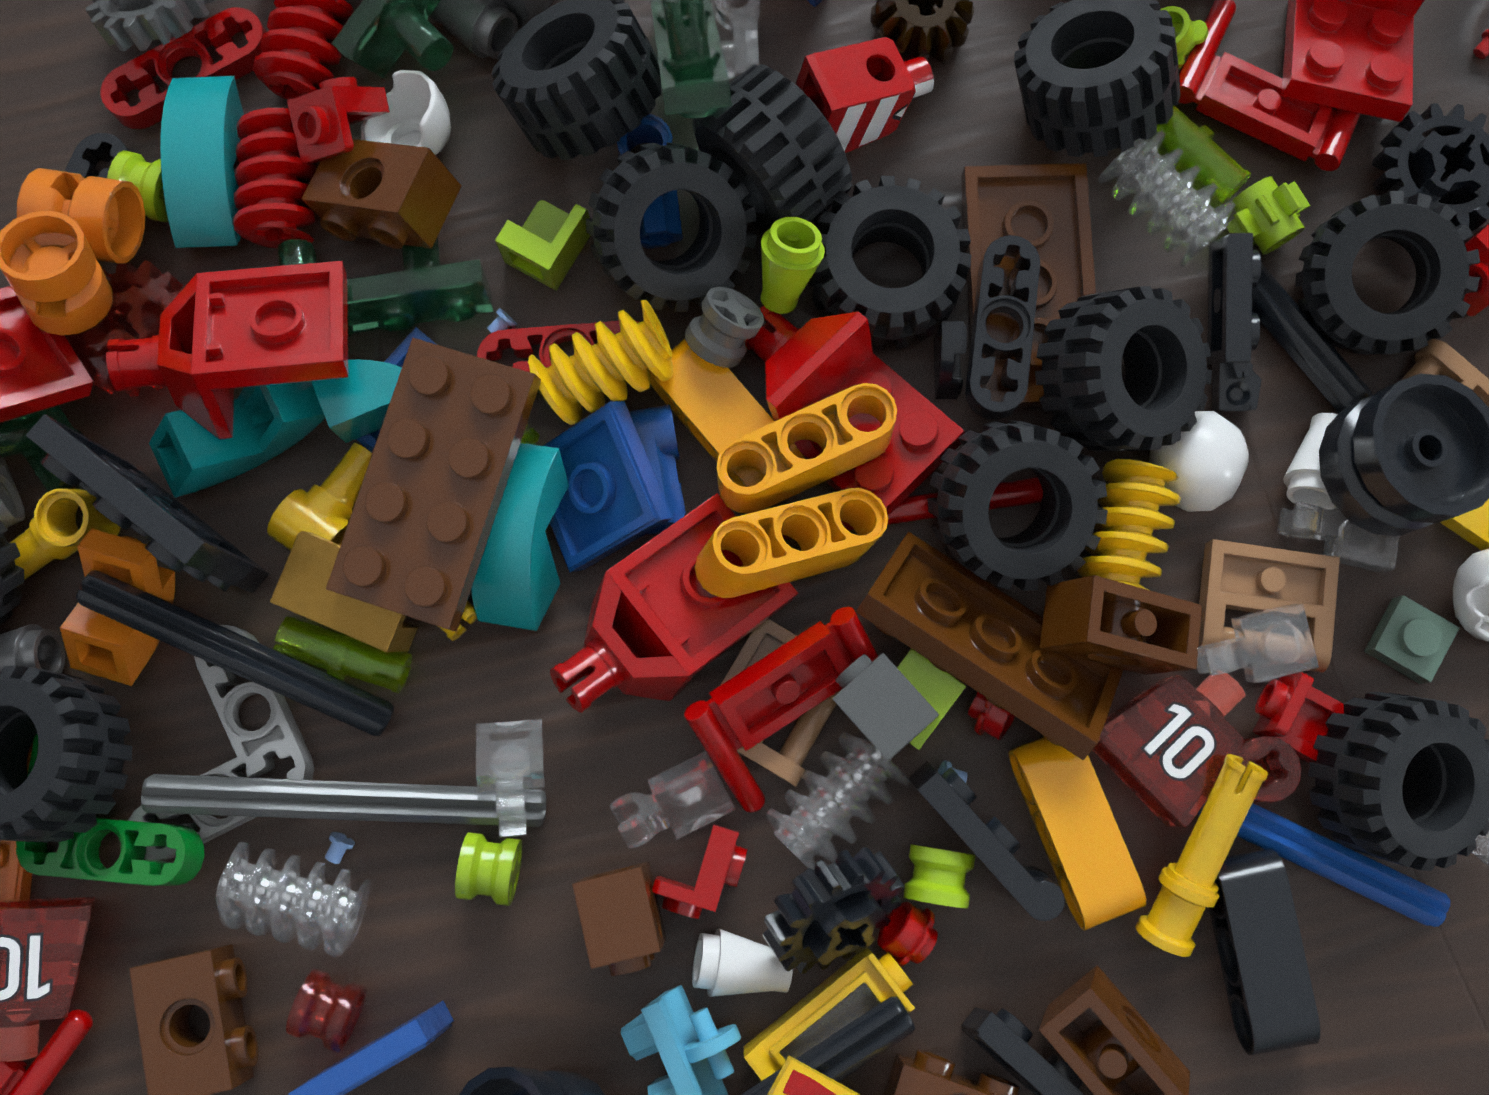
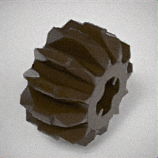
[870,0,974,65]

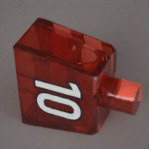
[1093,669,1246,828]
[0,897,95,1061]

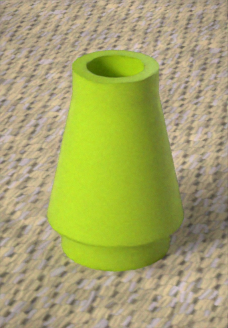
[760,217,825,314]

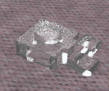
[714,0,760,80]
[1277,502,1400,573]
[1197,604,1319,683]
[476,719,545,837]
[610,751,735,848]

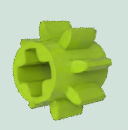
[1225,176,1311,255]

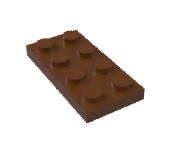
[961,163,1096,409]
[326,337,541,631]
[856,531,1124,760]

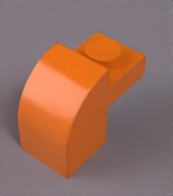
[60,528,175,686]

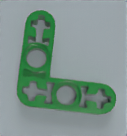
[16,734,204,886]

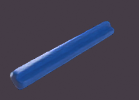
[1197,787,1451,927]

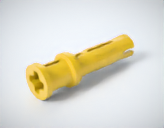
[1135,754,1269,957]

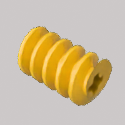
[528,300,673,425]
[1077,459,1181,590]

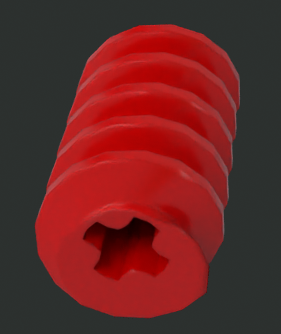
[253,0,355,100]
[233,108,316,249]

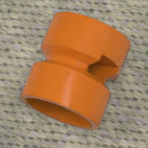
[17,168,145,264]
[0,210,113,336]

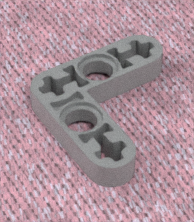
[128,625,314,860]

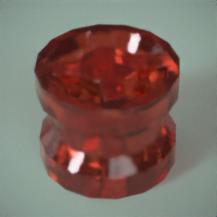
[1219,736,1302,802]
[286,968,367,1053]

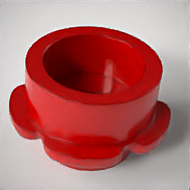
[968,692,1016,740]
[877,902,938,967]

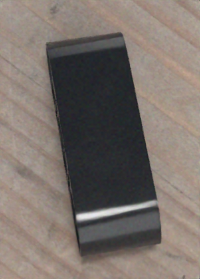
[1209,849,1321,1055]

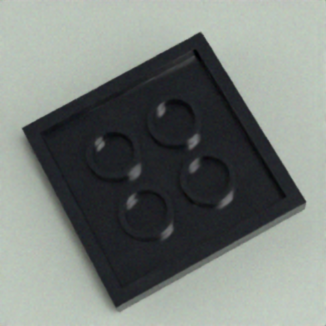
[26,414,269,593]

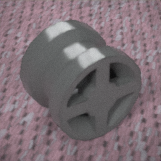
[685,286,764,368]

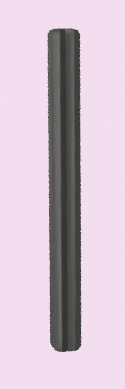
[141,774,547,827]

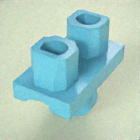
[621,985,741,1095]

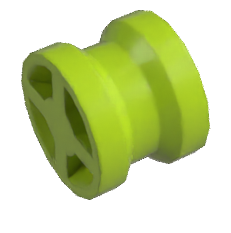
[107,150,168,222]
[455,832,522,906]
[903,844,975,909]

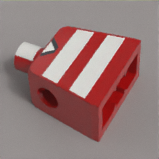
[795,37,934,153]

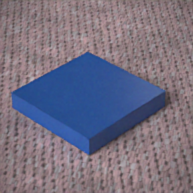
[543,401,673,572]
[288,1000,454,1095]

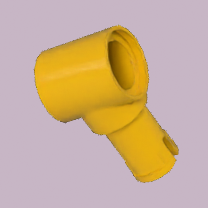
[267,442,372,550]
[10,489,121,587]

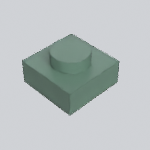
[1364,595,1460,684]

